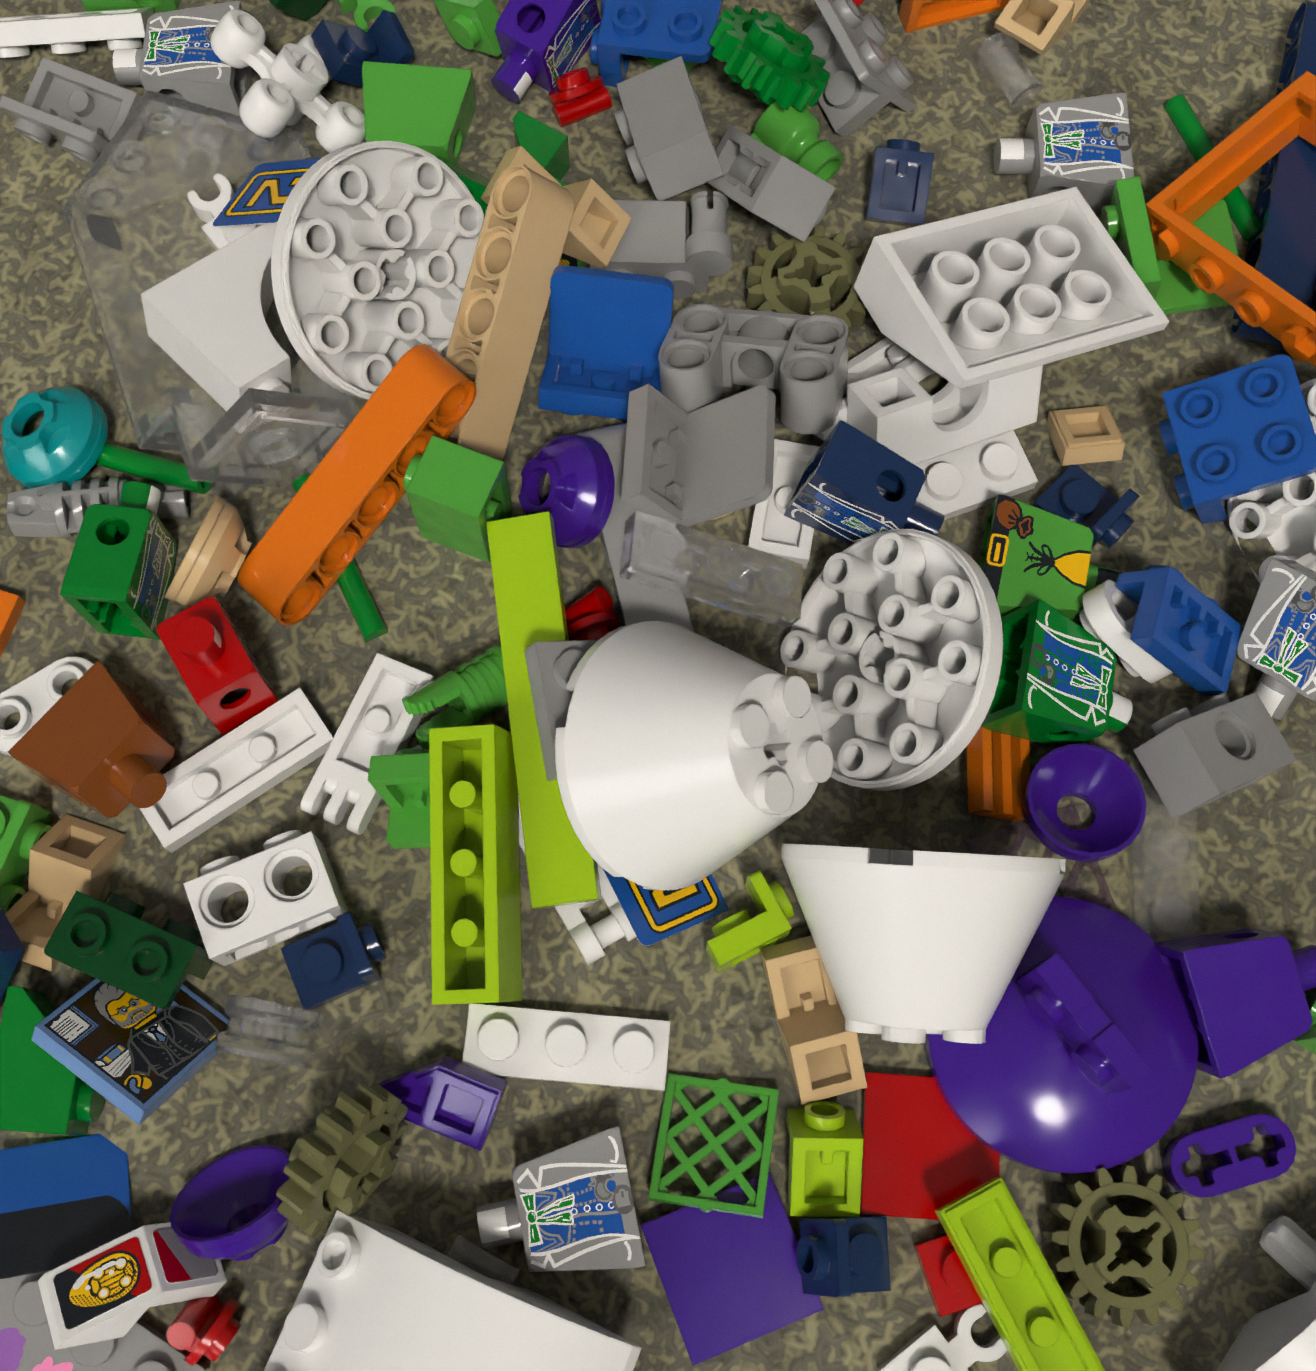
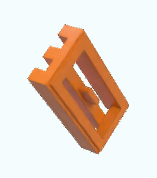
[967,726,1030,821]

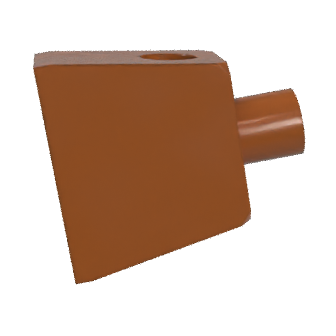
[8,661,175,819]

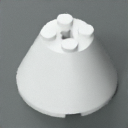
[555,621,833,890]
[781,844,1066,1044]

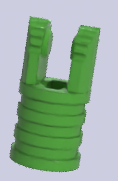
[402,645,508,750]

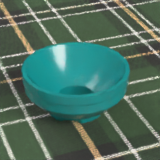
[2,386,108,489]

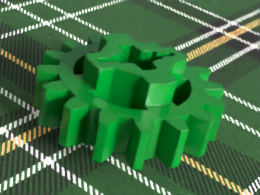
[708,5,830,112]

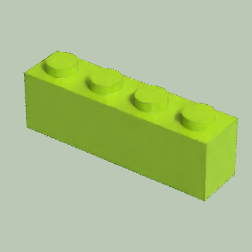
[429,724,522,1005]

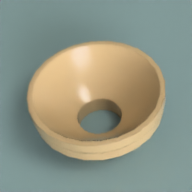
[164,495,252,606]

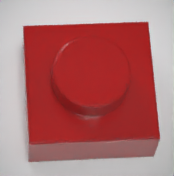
[913,1233,982,1317]

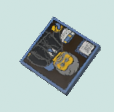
[32,979,238,1125]

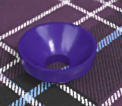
[518,435,615,549]
[1023,744,1146,862]
[170,1144,291,1261]

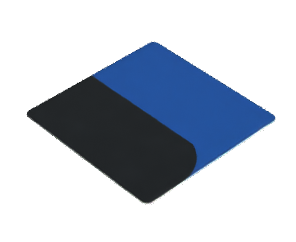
[0,1134,132,1279]

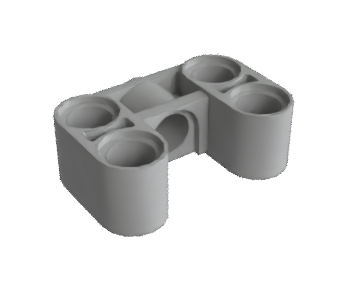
[658,304,848,434]

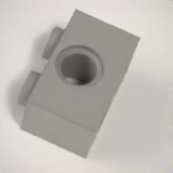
[1133,692,1297,820]

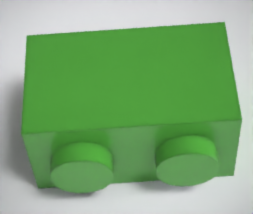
[403,435,513,563]

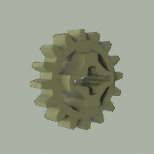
[746,224,867,338]
[276,1082,408,1237]
[1044,1165,1205,1328]

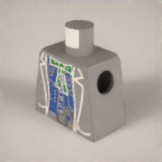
[113,1,252,126]
[993,93,1134,216]
[1236,558,1316,720]
[477,1127,646,1272]

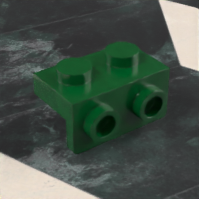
[44,890,214,1009]

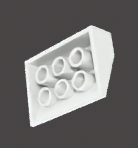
[854,187,1170,389]

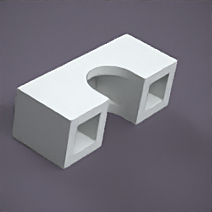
[847,365,1043,464]

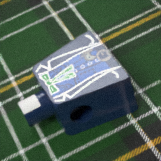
[784,420,945,545]

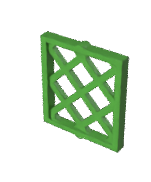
[648,1073,779,1218]

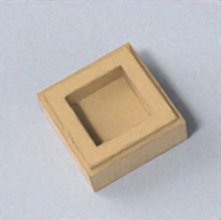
[1047,406,1126,466]

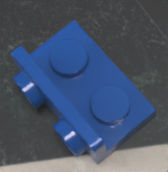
[1115,565,1242,696]

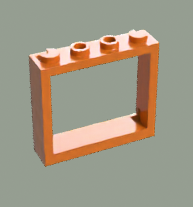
[1146,71,1316,367]

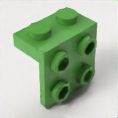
[1101,176,1239,315]

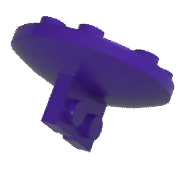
[925,897,1198,1173]

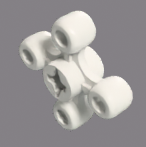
[210,9,365,153]

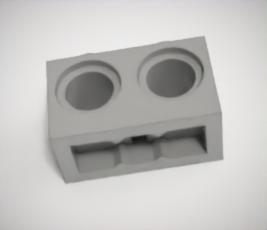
[707,125,836,242]

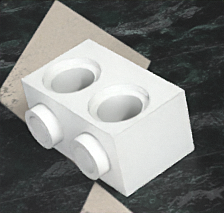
[183,830,348,966]

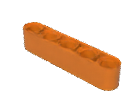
[237,344,476,626]

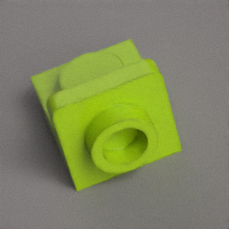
[705,870,795,974]
[787,1101,864,1217]

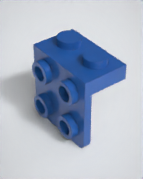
[590,0,723,87]
[538,265,675,422]
[1159,354,1316,524]

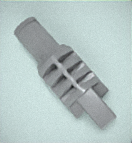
[7,477,190,538]

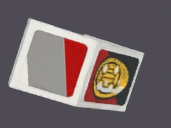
[38,1222,227,1350]

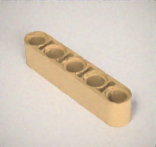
[445,164,574,461]

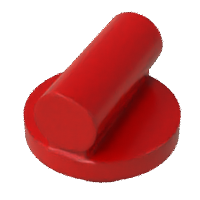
[548,67,612,128]
[565,586,620,641]
[166,1293,242,1367]

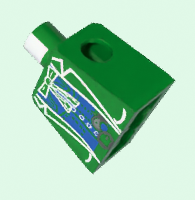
[60,481,177,640]
[981,599,1133,748]

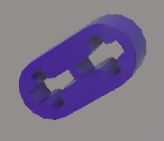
[1162,1114,1296,1198]

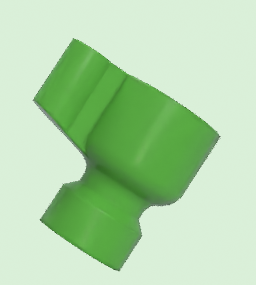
[750,101,844,181]

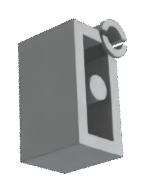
[614,56,724,201]
[590,191,733,299]

